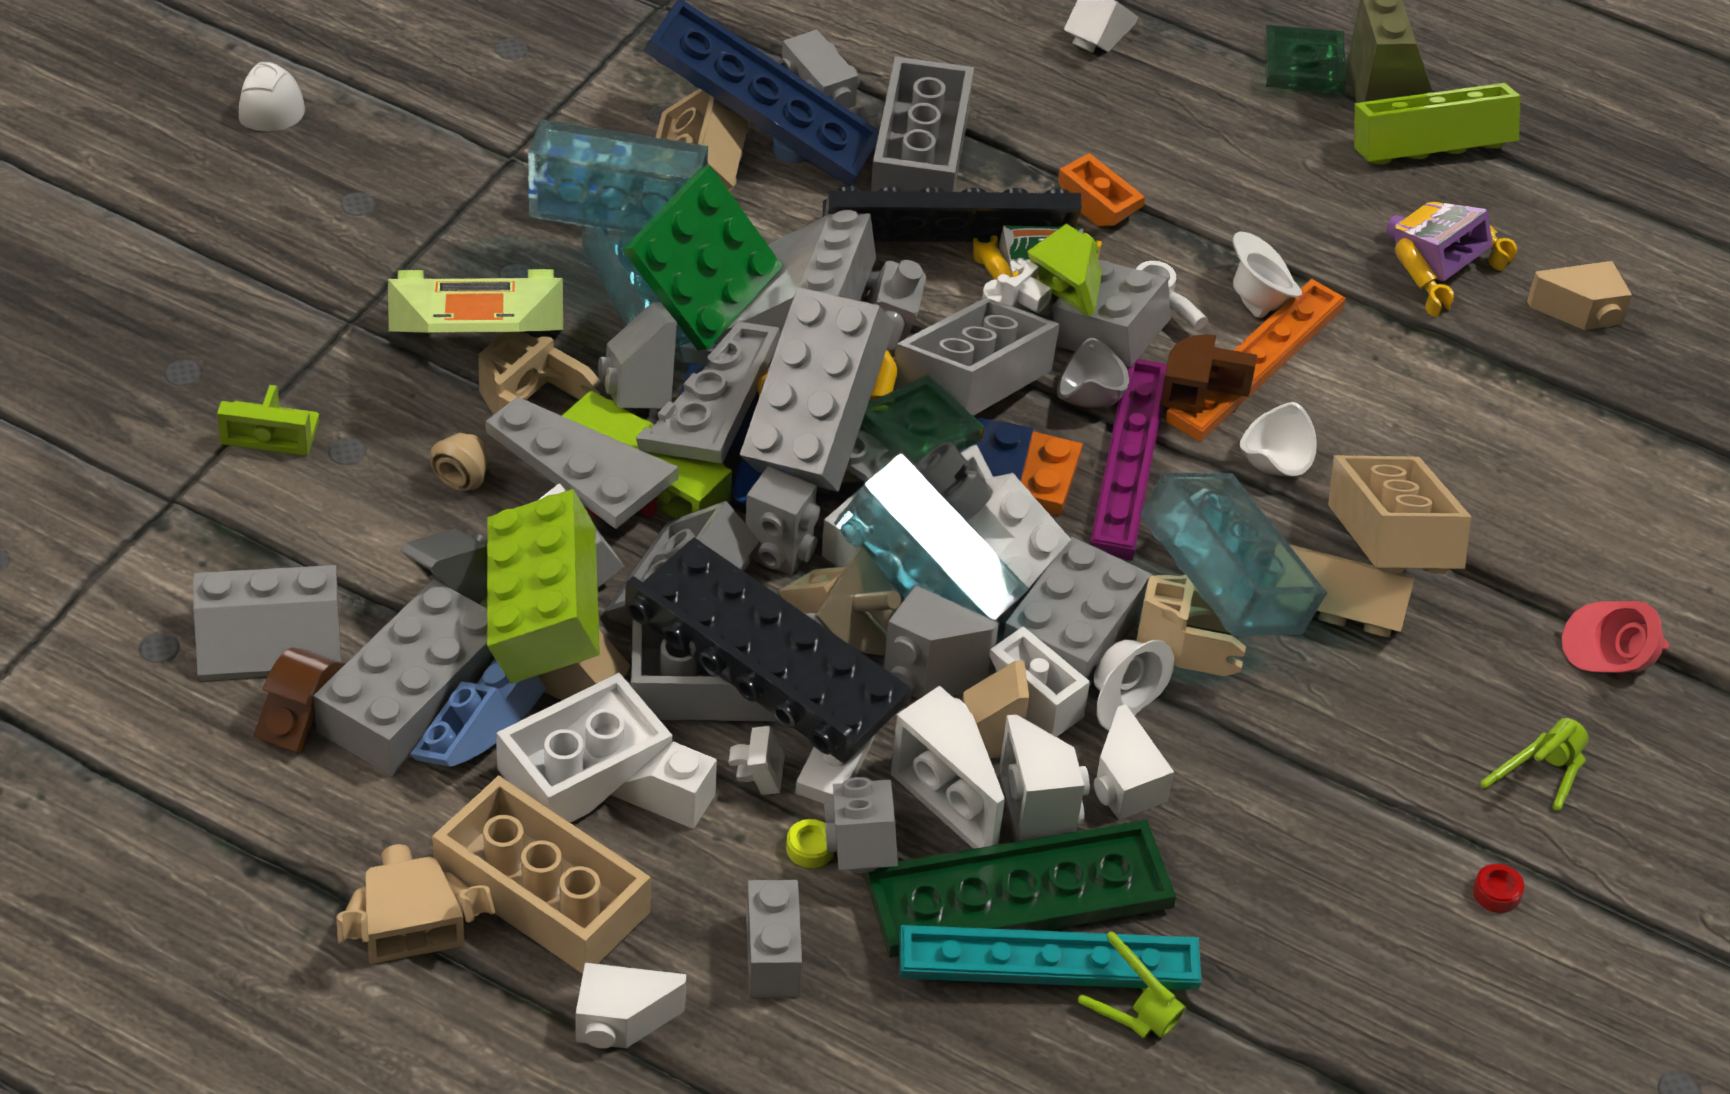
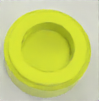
[786,819,834,868]

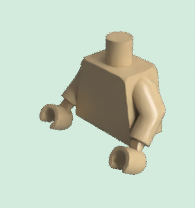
[336,844,495,964]

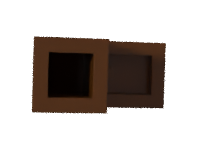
[1160,334,1257,413]
[253,647,345,753]

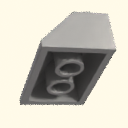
[604,501,759,628]
[193,565,341,681]

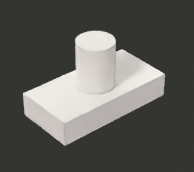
[795,736,874,803]

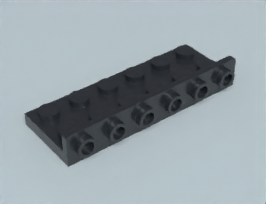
[822,186,1082,242]
[625,537,912,764]

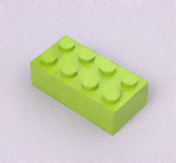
[487,489,600,684]

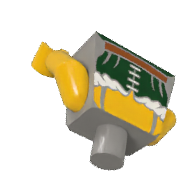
[973,226,1102,322]

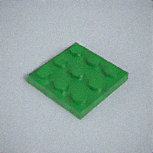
[622,166,783,351]

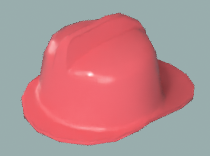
[1562,601,1669,673]

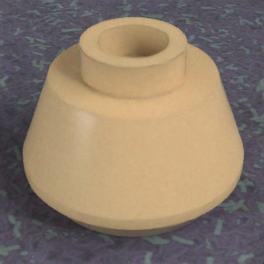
[430,433,489,491]

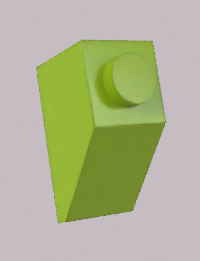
[1027,224,1102,317]

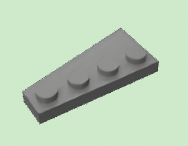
[636,321,781,463]
[486,397,679,529]

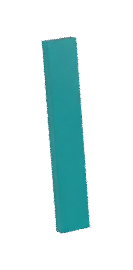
[899,925,1202,990]

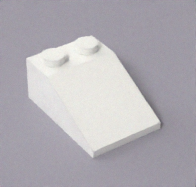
[496,673,672,823]
[891,685,1004,849]

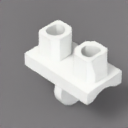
[982,261,1052,316]

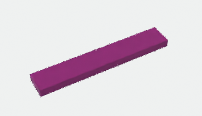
[1090,359,1167,560]

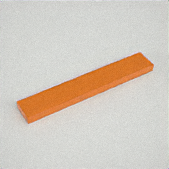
[1165,279,1346,442]

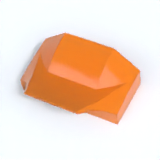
[1058,153,1145,227]

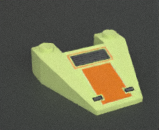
[388,269,563,332]

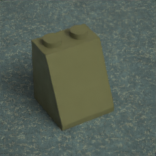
[1346,0,1433,103]

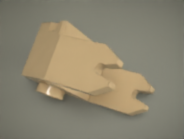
[479,332,600,415]
[1136,573,1253,676]

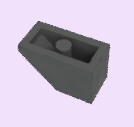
[400,528,487,605]

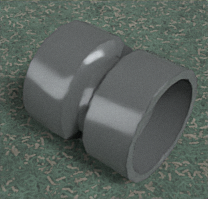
[906,442,993,530]

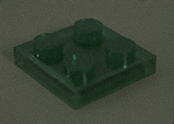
[1264,25,1347,93]
[861,375,985,471]

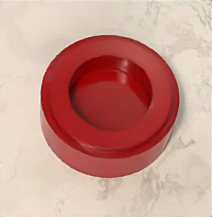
[1473,864,1525,913]

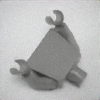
[862,260,926,358]

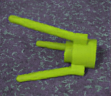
[1480,718,1589,811]
[1077,932,1186,1039]

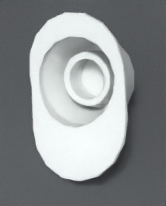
[1232,231,1302,318]
[1094,640,1174,731]

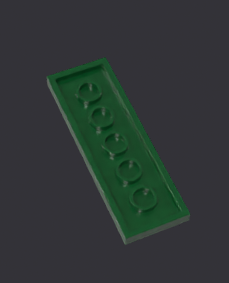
[865,820,1176,958]

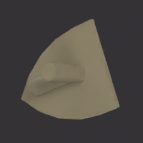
[815,546,901,656]

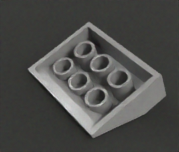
[717,210,876,342]

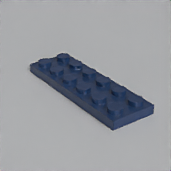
[643,0,879,186]

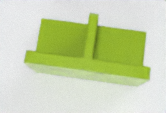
[217,385,319,456]

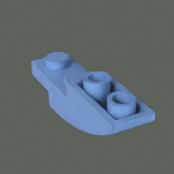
[411,658,546,767]

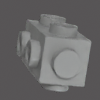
[779,29,860,109]

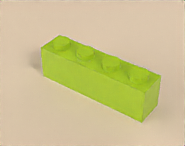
[1354,83,1521,164]
[562,390,732,519]

